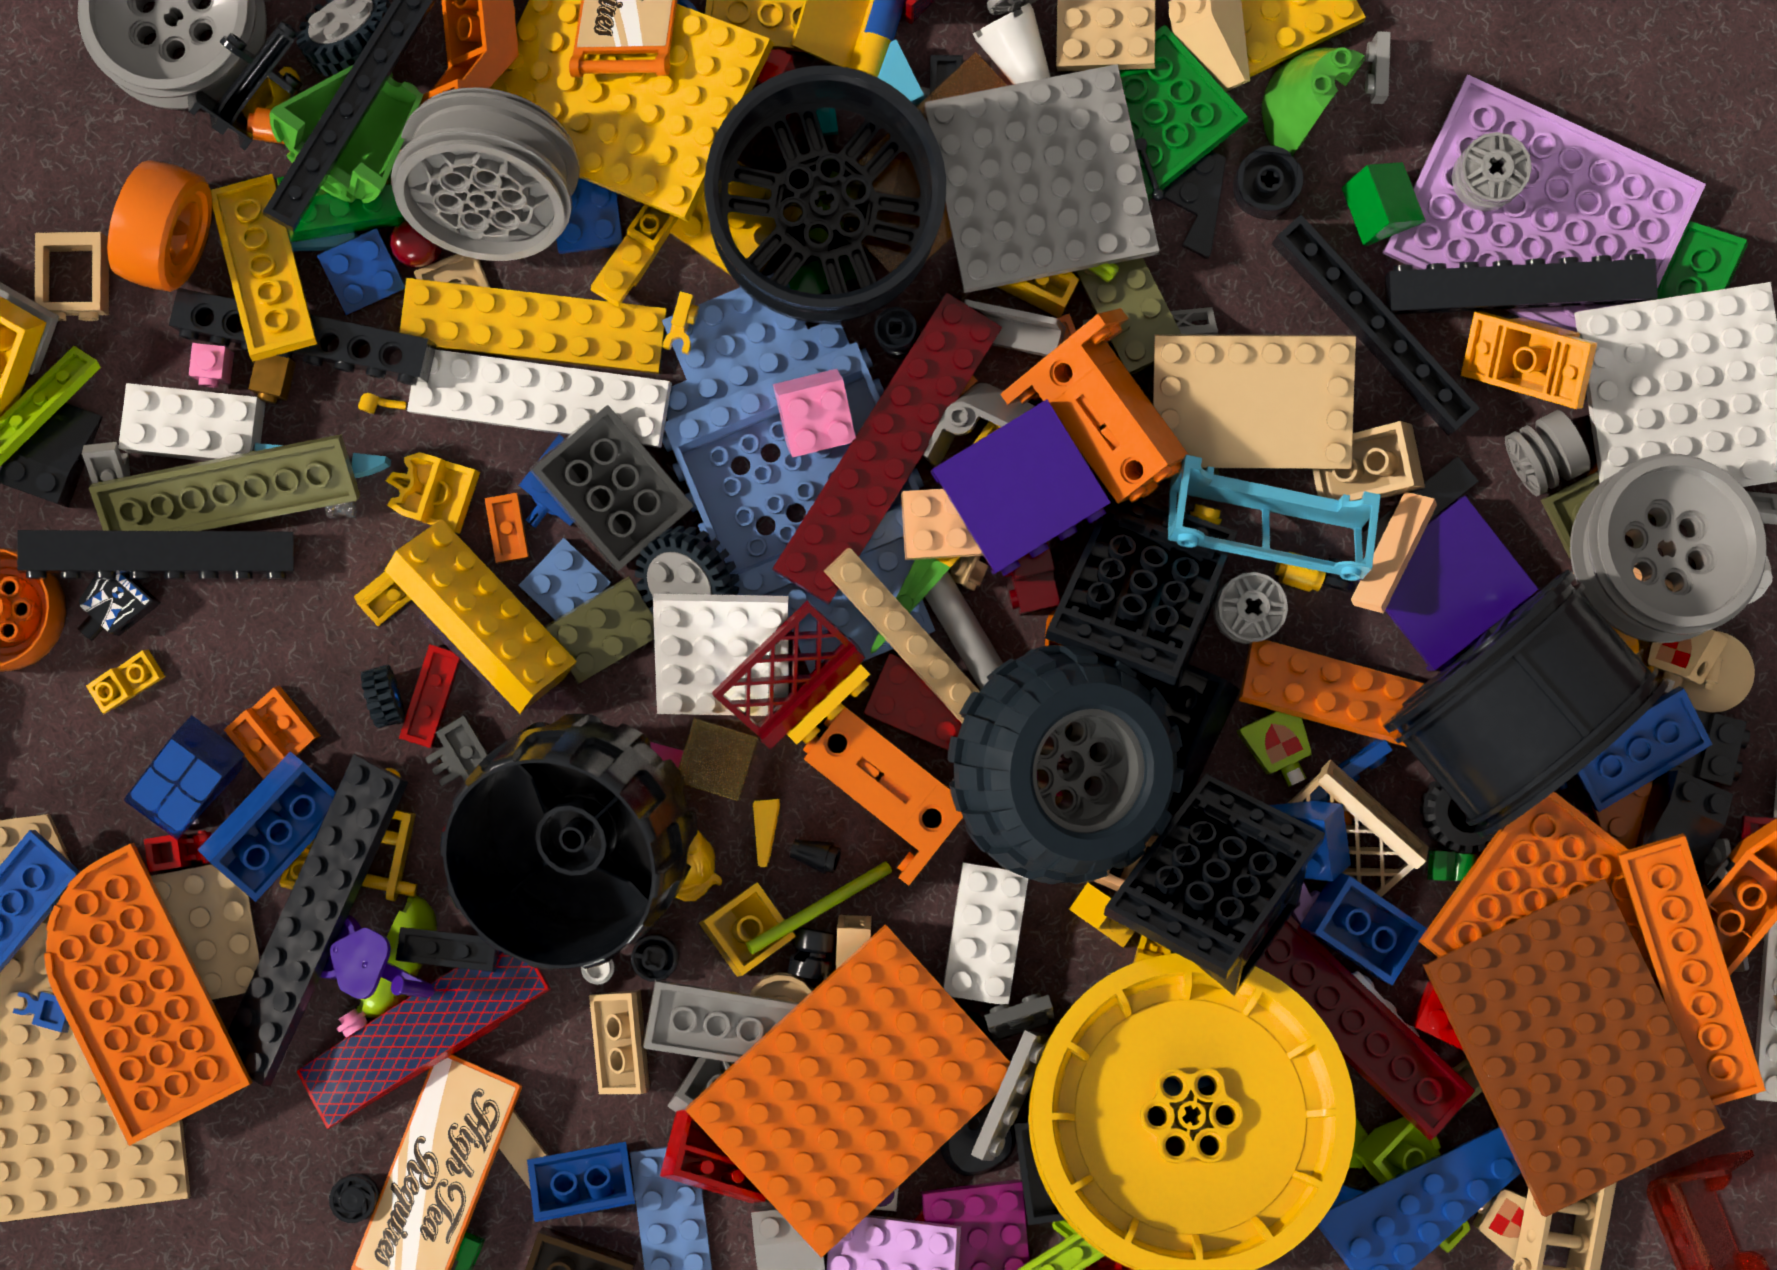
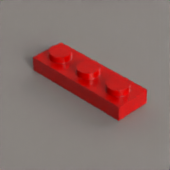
[399,644,462,748]

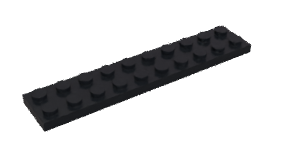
[228,754,408,1087]

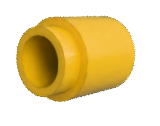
[1275,551,1326,592]

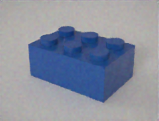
[1299,873,1427,985]

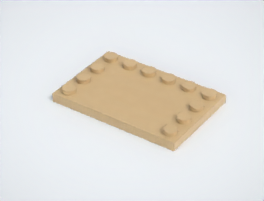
[1153,334,1356,469]

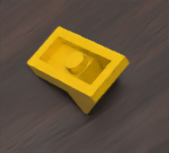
[1069,882,1135,948]

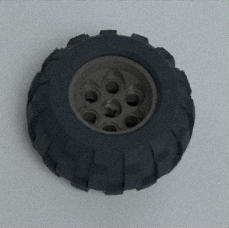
[948,645,1184,884]

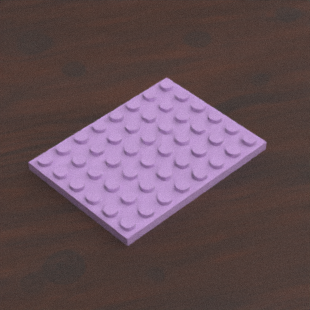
[1383,74,1706,332]

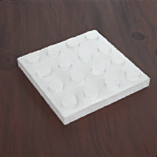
[653,594,789,716]

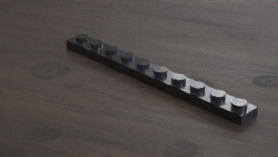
[263,0,436,232]

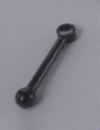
[1135,138,1165,201]

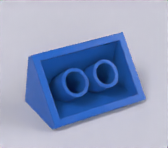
[527,1141,635,1222]

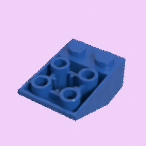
[1270,801,1351,882]

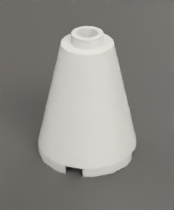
[973,3,1051,85]

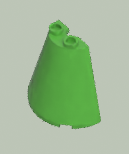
[1261,47,1365,157]
[269,65,423,203]

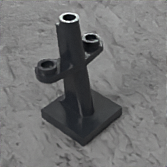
[188,21,303,150]

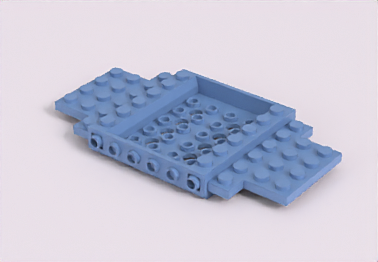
[662,273,935,673]

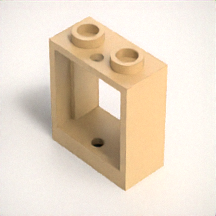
[35,232,109,321]

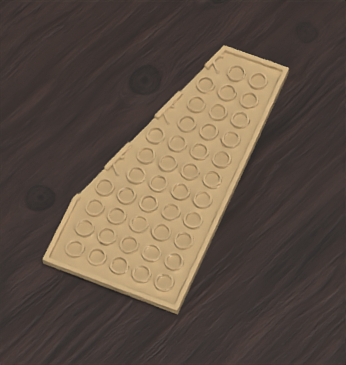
[0,814,191,1222]

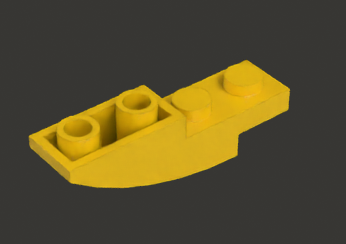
[591,204,678,307]

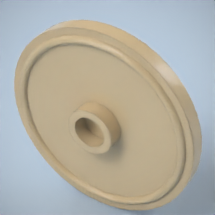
[1681,631,1755,713]

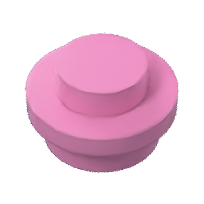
[336,1008,369,1038]

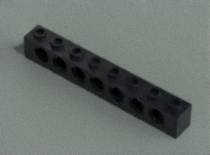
[169,288,437,386]

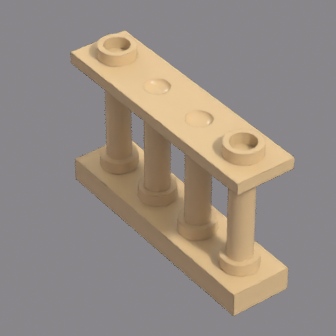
[1513,1183,1616,1270]

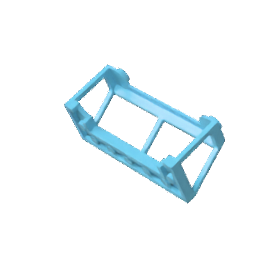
[1168,455,1381,581]

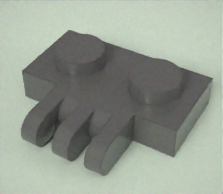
[425,715,488,787]

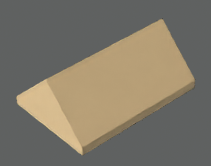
[589,989,650,1094]

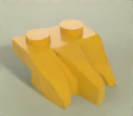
[385,452,480,534]

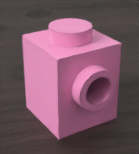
[189,343,234,388]

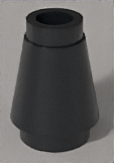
[790,839,841,874]

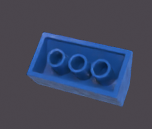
[198,752,336,902]

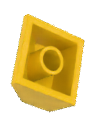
[699,882,796,977]

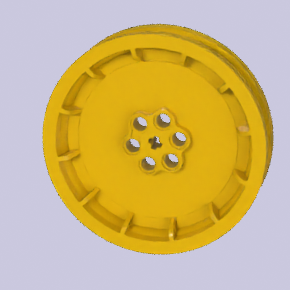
[1028,953,1356,1270]

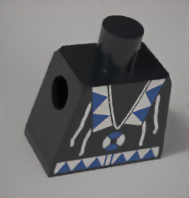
[78,574,161,641]

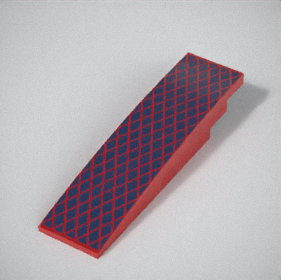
[296,950,551,1129]

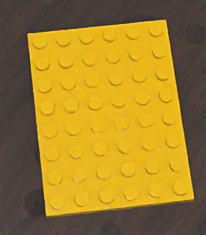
[489,0,774,222]

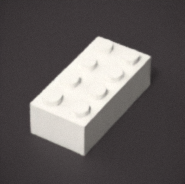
[118,383,266,461]
[943,862,1028,1005]

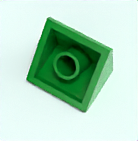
[1342,162,1426,247]

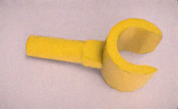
[358,393,406,414]

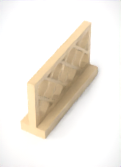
[1288,760,1429,897]

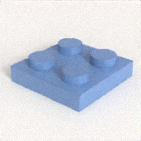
[519,538,612,620]

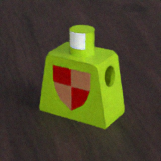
[1236,711,1312,787]

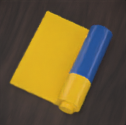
[790,0,906,77]

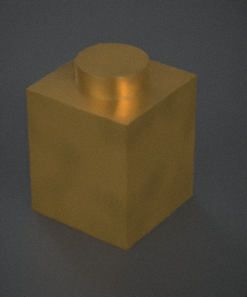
[248,356,296,404]

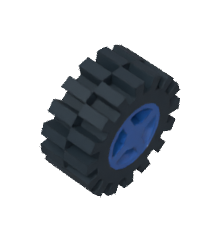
[361,664,405,729]

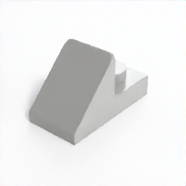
[82,442,130,484]

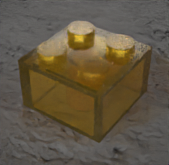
[678,718,760,801]

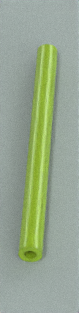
[746,861,892,955]

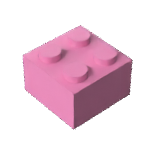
[773,369,856,458]

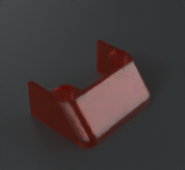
[1647,1150,1770,1270]

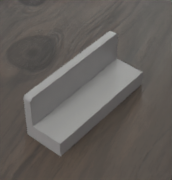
[964,299,1066,357]

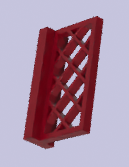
[712,600,865,749]

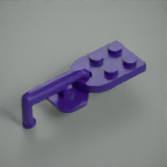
[320,915,435,999]

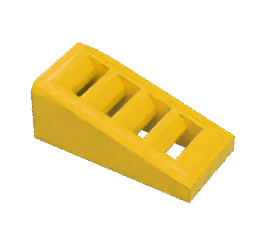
[753,799,781,867]

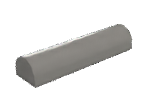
[925,571,1003,690]

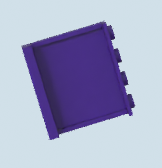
[931,399,1111,576]
[1357,496,1539,672]

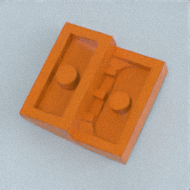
[224,685,321,779]

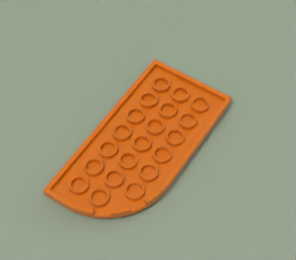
[44,843,253,1146]

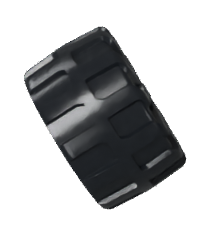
[440,714,698,971]

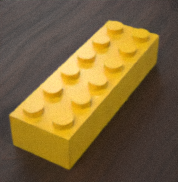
[384,519,577,714]

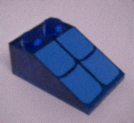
[124,715,245,840]

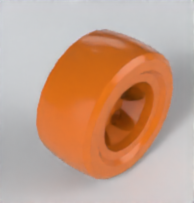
[107,160,212,292]
[0,547,66,672]

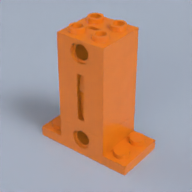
[1000,308,1189,503]
[803,707,963,886]

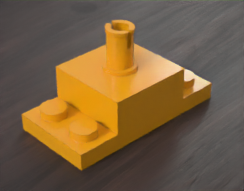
[1461,311,1597,409]

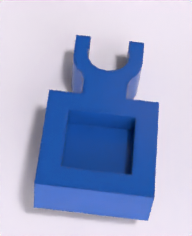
[13,992,70,1033]

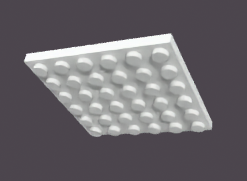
[1574,282,1777,487]

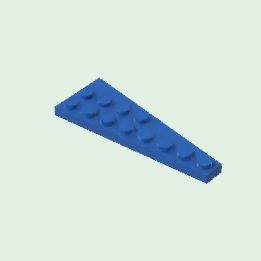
[1317,1127,1521,1270]

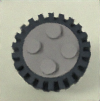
[296,0,391,76]
[635,526,739,613]

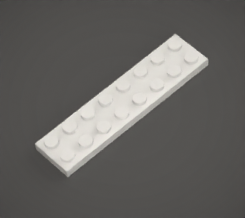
[407,350,672,448]

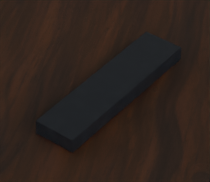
[1362,456,1478,552]

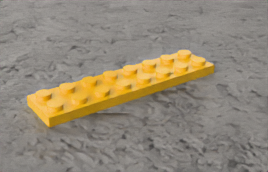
[399,278,667,374]

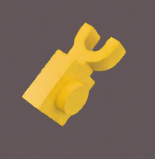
[663,291,699,355]

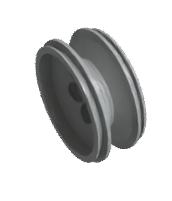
[78,0,267,110]
[391,87,580,261]
[1570,454,1766,643]

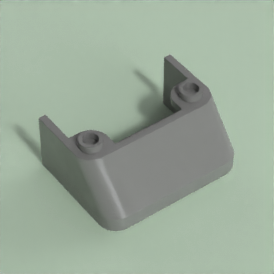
[923,383,1082,468]

